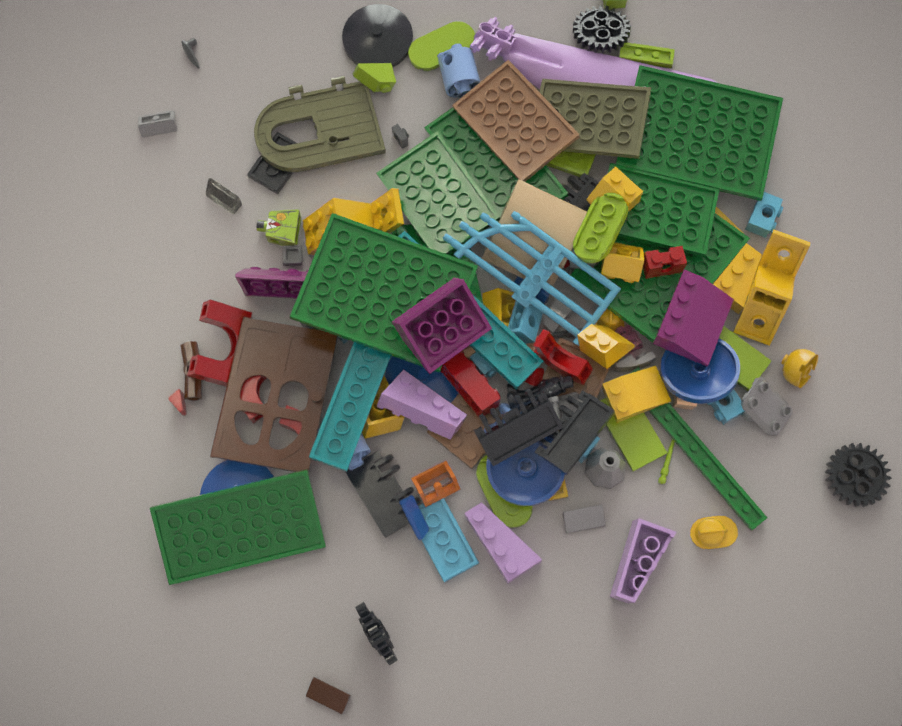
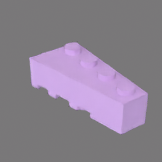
[376,370,467,440]
[465,502,542,584]
[610,518,676,604]

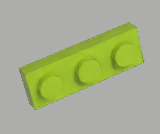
[619,42,675,68]

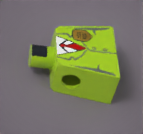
[256,209,302,246]

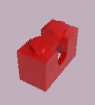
[643,246,687,279]

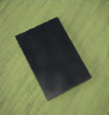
[247,132,297,194]

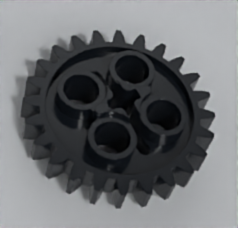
[572,5,631,54]
[825,443,892,507]
[355,602,398,665]

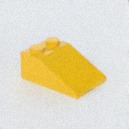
[602,366,671,423]
[362,376,404,439]

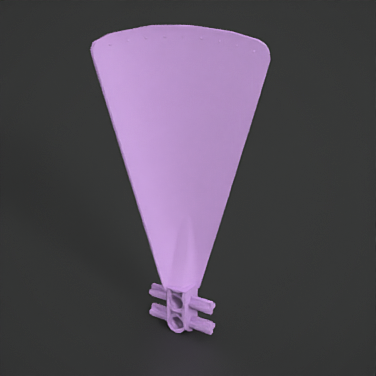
[470,17,717,90]

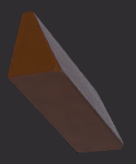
[306,677,351,714]

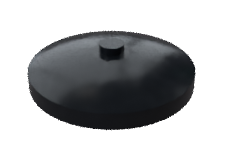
[342,4,413,68]

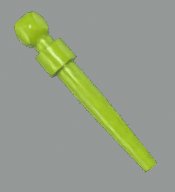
[658,440,675,484]

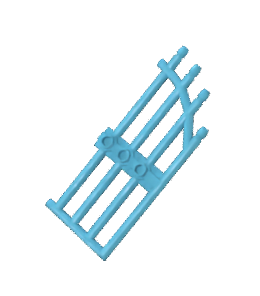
[443,211,621,346]

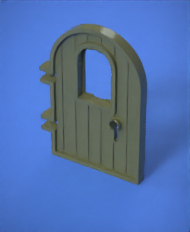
[254,76,386,172]

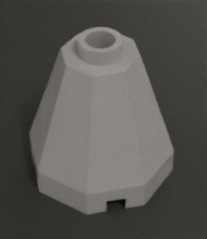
[585,447,627,489]

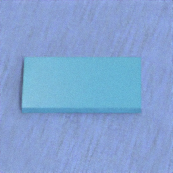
[418,498,479,583]

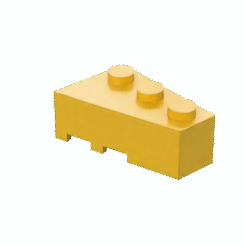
[713,243,762,314]

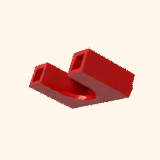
[187,299,252,387]

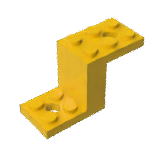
[303,188,404,255]
[733,229,810,346]

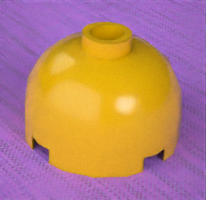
[781,349,819,388]

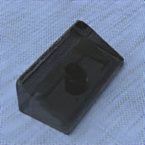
[206,178,242,214]

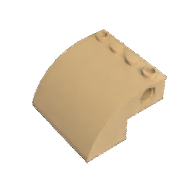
[482,179,587,286]

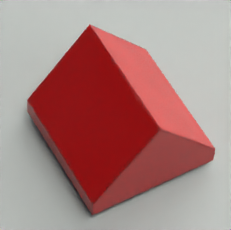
[524,368,544,386]

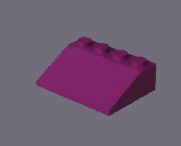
[235,267,308,299]
[653,270,734,366]
[392,278,492,374]

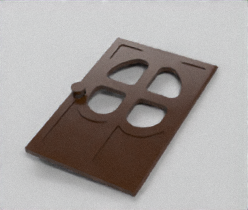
[210,317,338,473]

